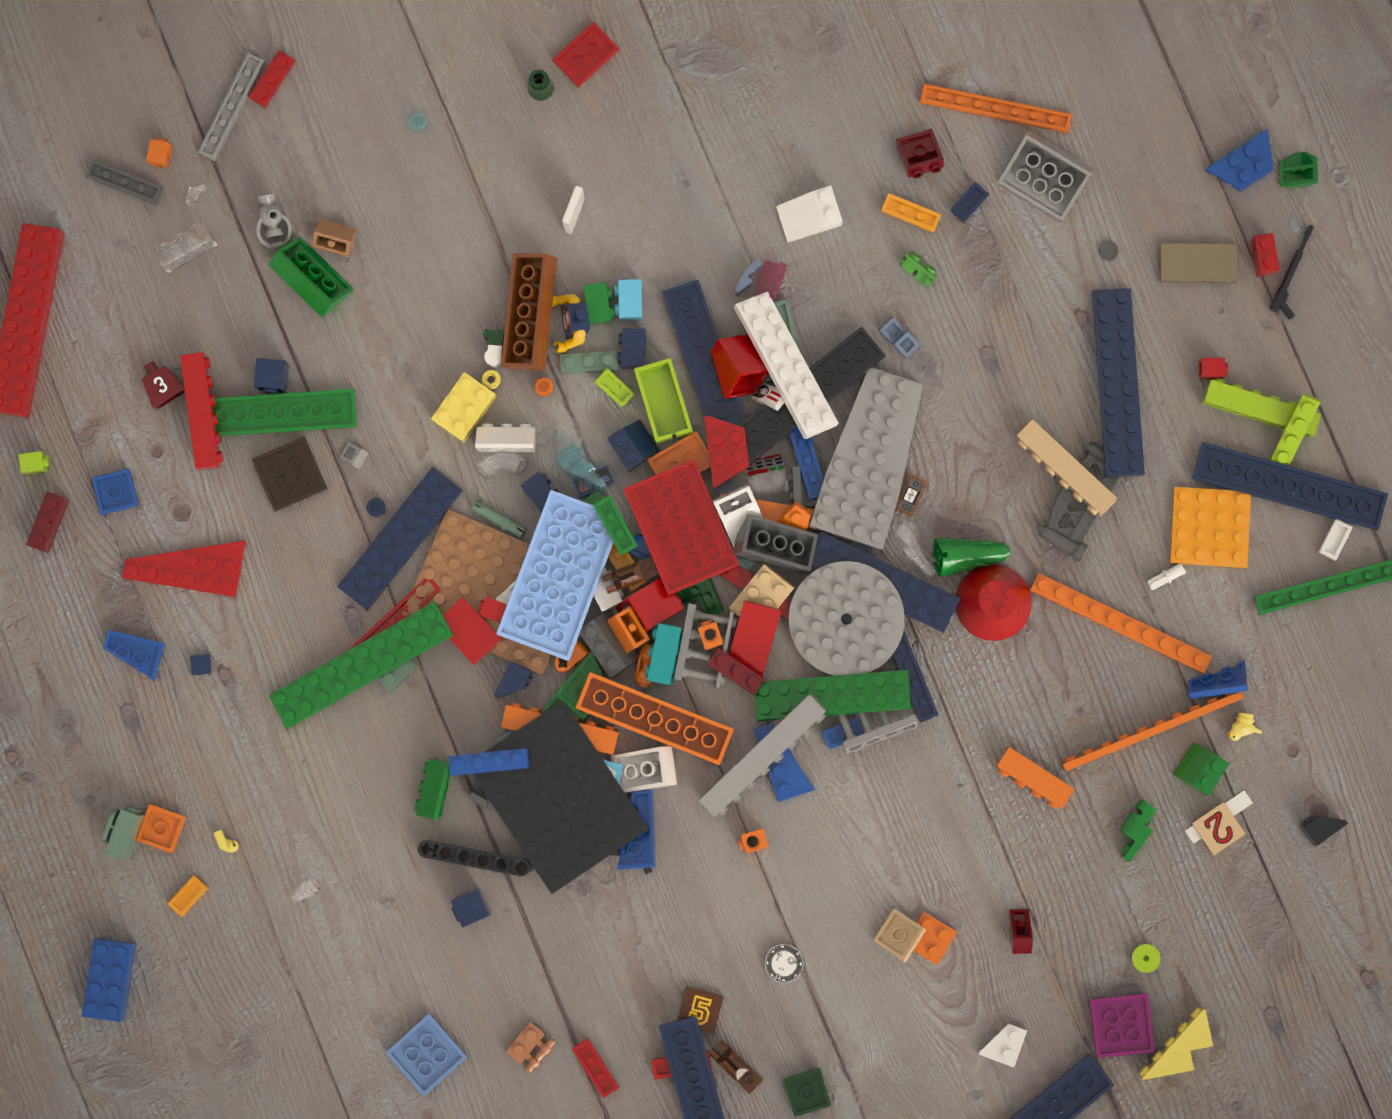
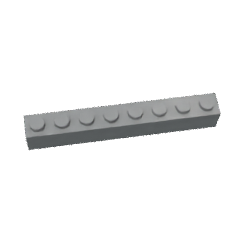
[699,693,827,818]

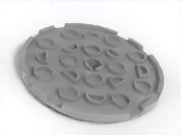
[789,561,905,676]

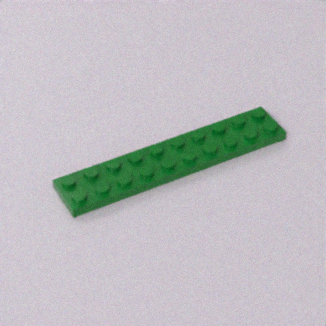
[269,602,454,729]

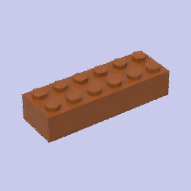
[501,253,557,371]

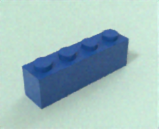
[448,748,530,776]

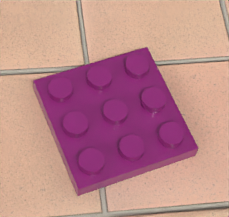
[1089,993,1155,1058]

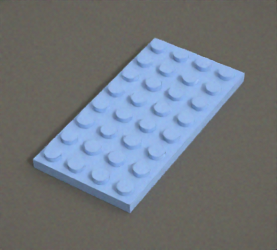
[496,490,623,661]

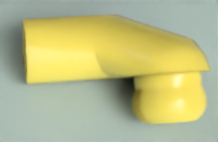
[213,830,239,853]

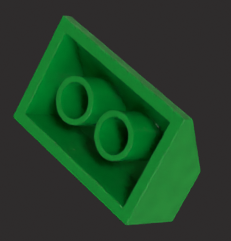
[414,758,451,820]

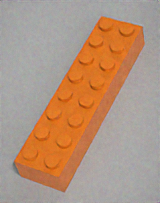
[575,672,734,765]

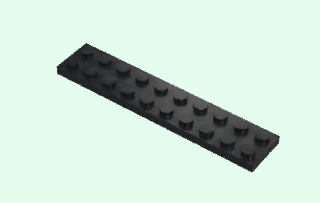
[736,326,886,476]

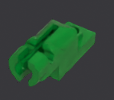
[1120,799,1157,862]

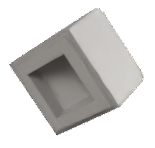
[339,442,368,469]

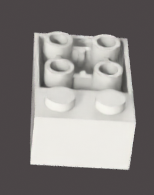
[712,485,763,547]

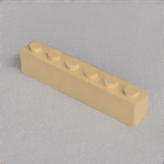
[1017,419,1117,517]

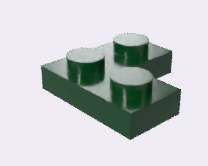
[676,578,724,614]

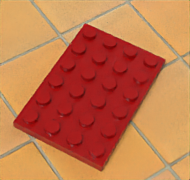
[623,459,739,596]

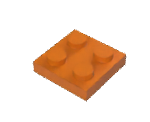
[136,804,187,853]
[913,911,957,965]

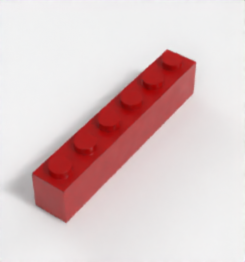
[180,352,224,471]

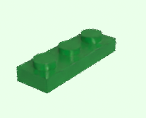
[593,495,638,556]

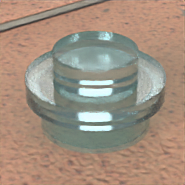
[408,113,428,132]

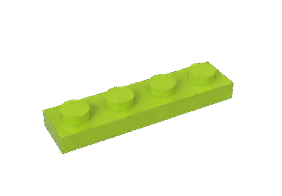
[1270,392,1321,466]

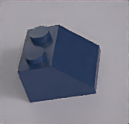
[607,420,660,473]

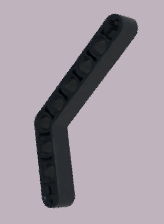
[418,840,534,876]

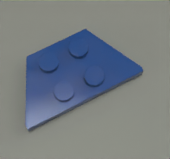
[1205,129,1273,192]

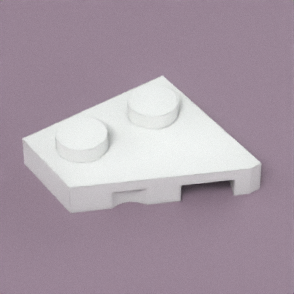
[978,1023,1027,1067]

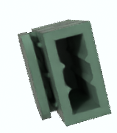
[102,807,145,860]

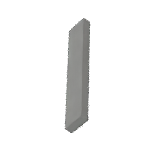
[197,52,266,162]

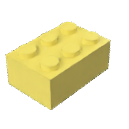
[431,372,497,443]

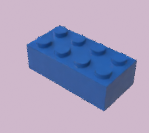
[81,937,136,1022]

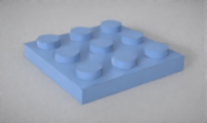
[386,1013,468,1096]

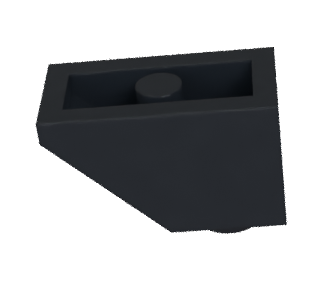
[1300,815,1348,846]

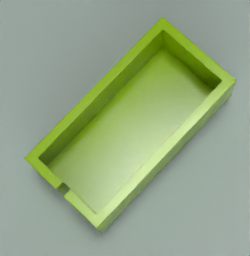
[634,358,693,445]

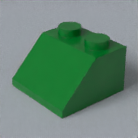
[1173,743,1230,796]

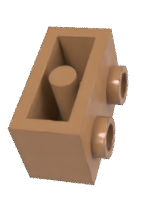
[312,219,357,257]

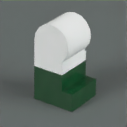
[484,330,504,367]

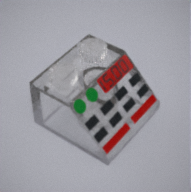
[745,453,789,497]

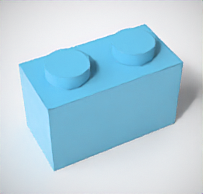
[615,279,642,321]

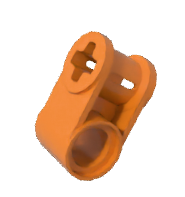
[555,639,590,673]

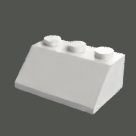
[475,424,536,452]

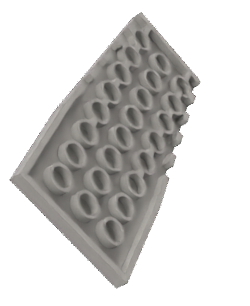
[809,368,923,550]

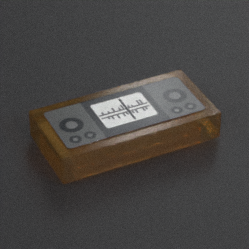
[895,474,928,517]

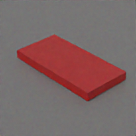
[729,600,781,677]

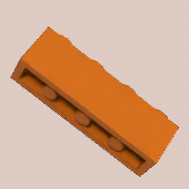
[995,747,1074,810]

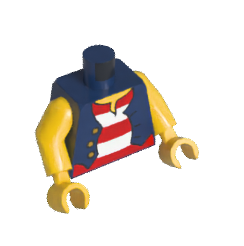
[552,294,590,353]

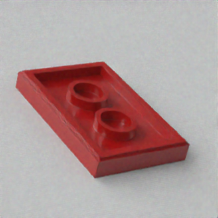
[552,22,619,88]
[444,597,502,665]

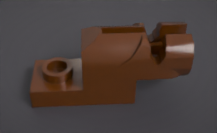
[601,556,659,594]
[708,1040,763,1094]

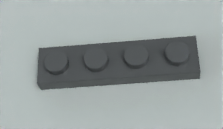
[85,159,164,205]

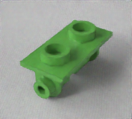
[899,252,938,287]

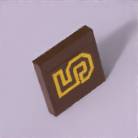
[677,986,724,1035]

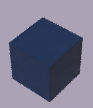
[254,358,289,394]
[451,888,491,928]

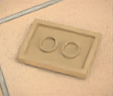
[729,563,795,617]

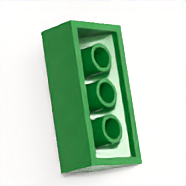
[268,237,353,318]

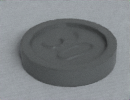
[1099,241,1119,261]

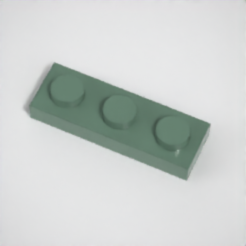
[560,351,618,374]

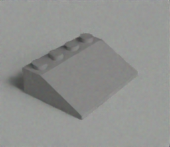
[998,130,1094,221]

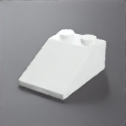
[776,186,843,243]
[611,747,677,793]

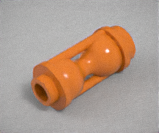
[634,644,653,688]

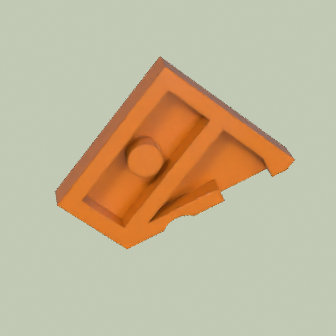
[775,501,811,531]

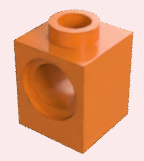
[146,138,172,169]
[698,620,724,651]
[738,828,768,854]

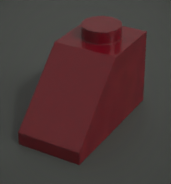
[1009,909,1033,954]

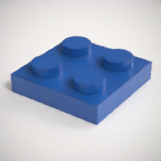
[92,469,139,515]

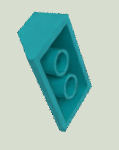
[645,623,683,687]

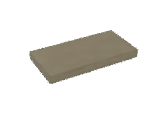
[1160,243,1237,282]

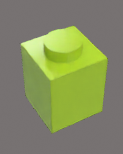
[18,451,50,475]

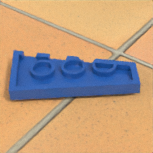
[753,723,815,802]
[616,790,656,870]

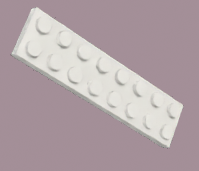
[734,292,839,439]

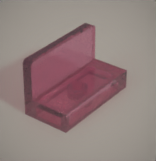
[754,260,787,302]

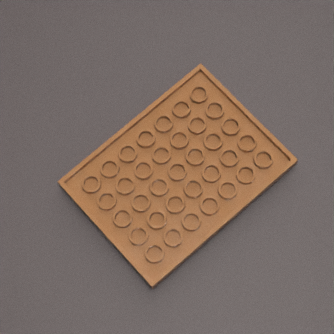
[402,509,551,675]

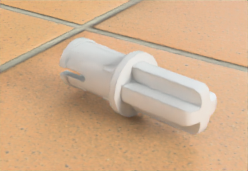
[1147,563,1185,590]

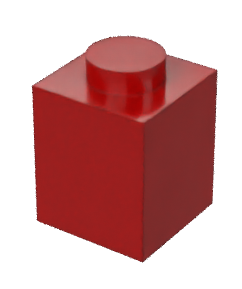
[1199,358,1228,380]
[478,597,507,623]

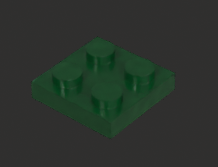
[783,1067,831,1117]

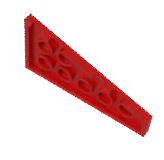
[122,540,246,597]

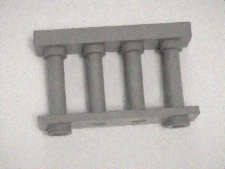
[674,604,737,688]
[832,709,919,754]

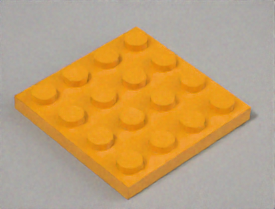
[1170,487,1251,568]

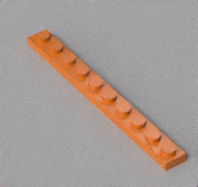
[1030,573,1212,674]
[1061,692,1244,771]

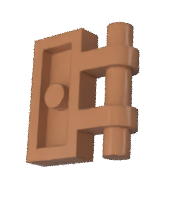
[506,1021,556,1073]

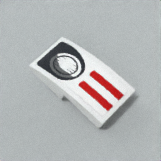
[751,383,784,411]

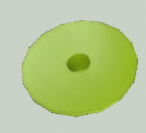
[1132,944,1161,973]

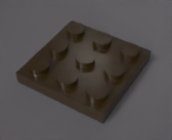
[252,436,328,512]

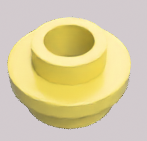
[482,370,501,389]

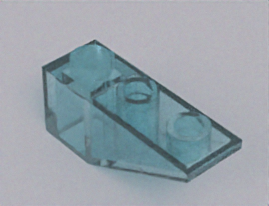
[555,443,607,495]

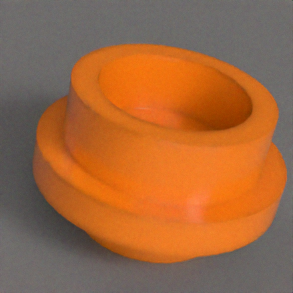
[534,377,553,396]

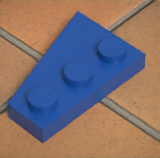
[103,630,165,681]

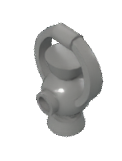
[255,193,292,250]

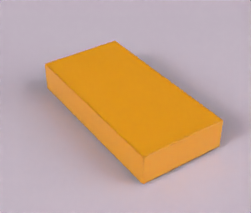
[167,875,208,917]

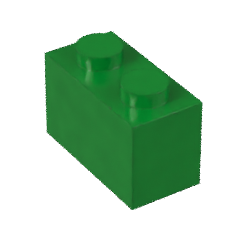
[583,282,615,326]

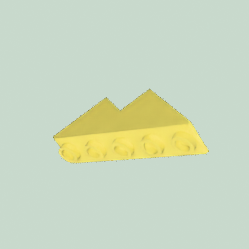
[1139,1007,1213,1080]

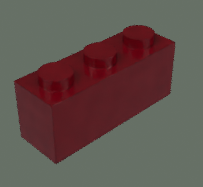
[26,492,69,554]

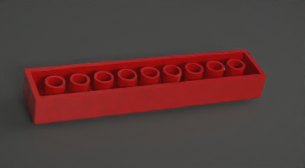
[0,223,65,419]

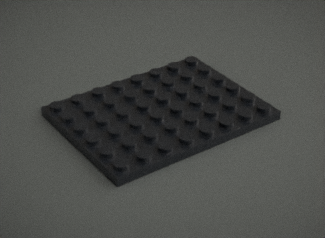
[473,700,649,894]

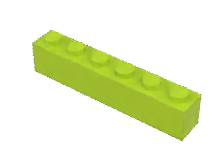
[1201,378,1321,438]

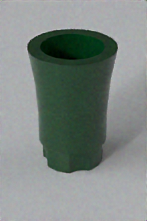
[528,70,554,101]

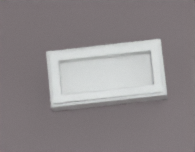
[1318,519,1353,561]

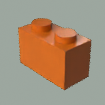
[607,607,650,653]

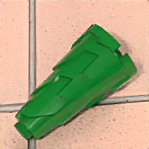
[933,538,1010,576]

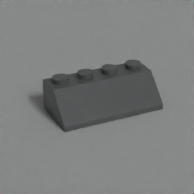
[732,514,818,573]

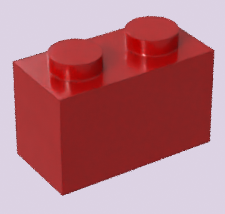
[1250,233,1280,277]

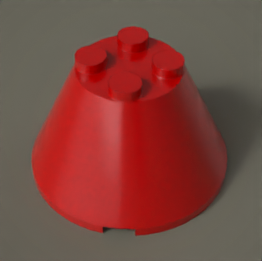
[955,564,1032,641]

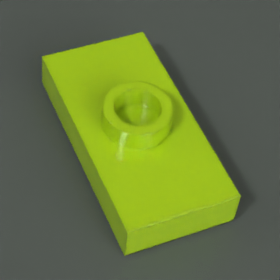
[594,368,635,407]

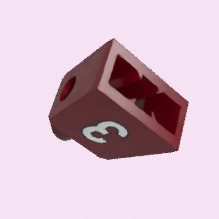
[142,361,185,410]

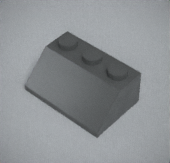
[580,610,640,679]

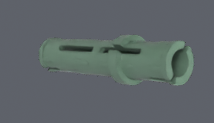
[471,500,527,539]

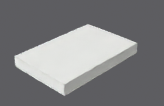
[562,186,585,235]

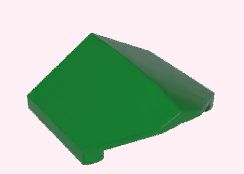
[1280,152,1318,188]

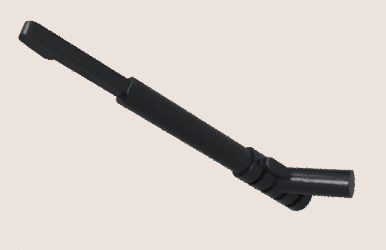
[1269,225,1313,320]

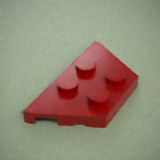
[704,415,750,489]

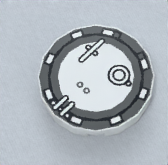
[765,944,803,983]

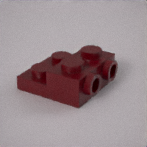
[896,129,944,179]

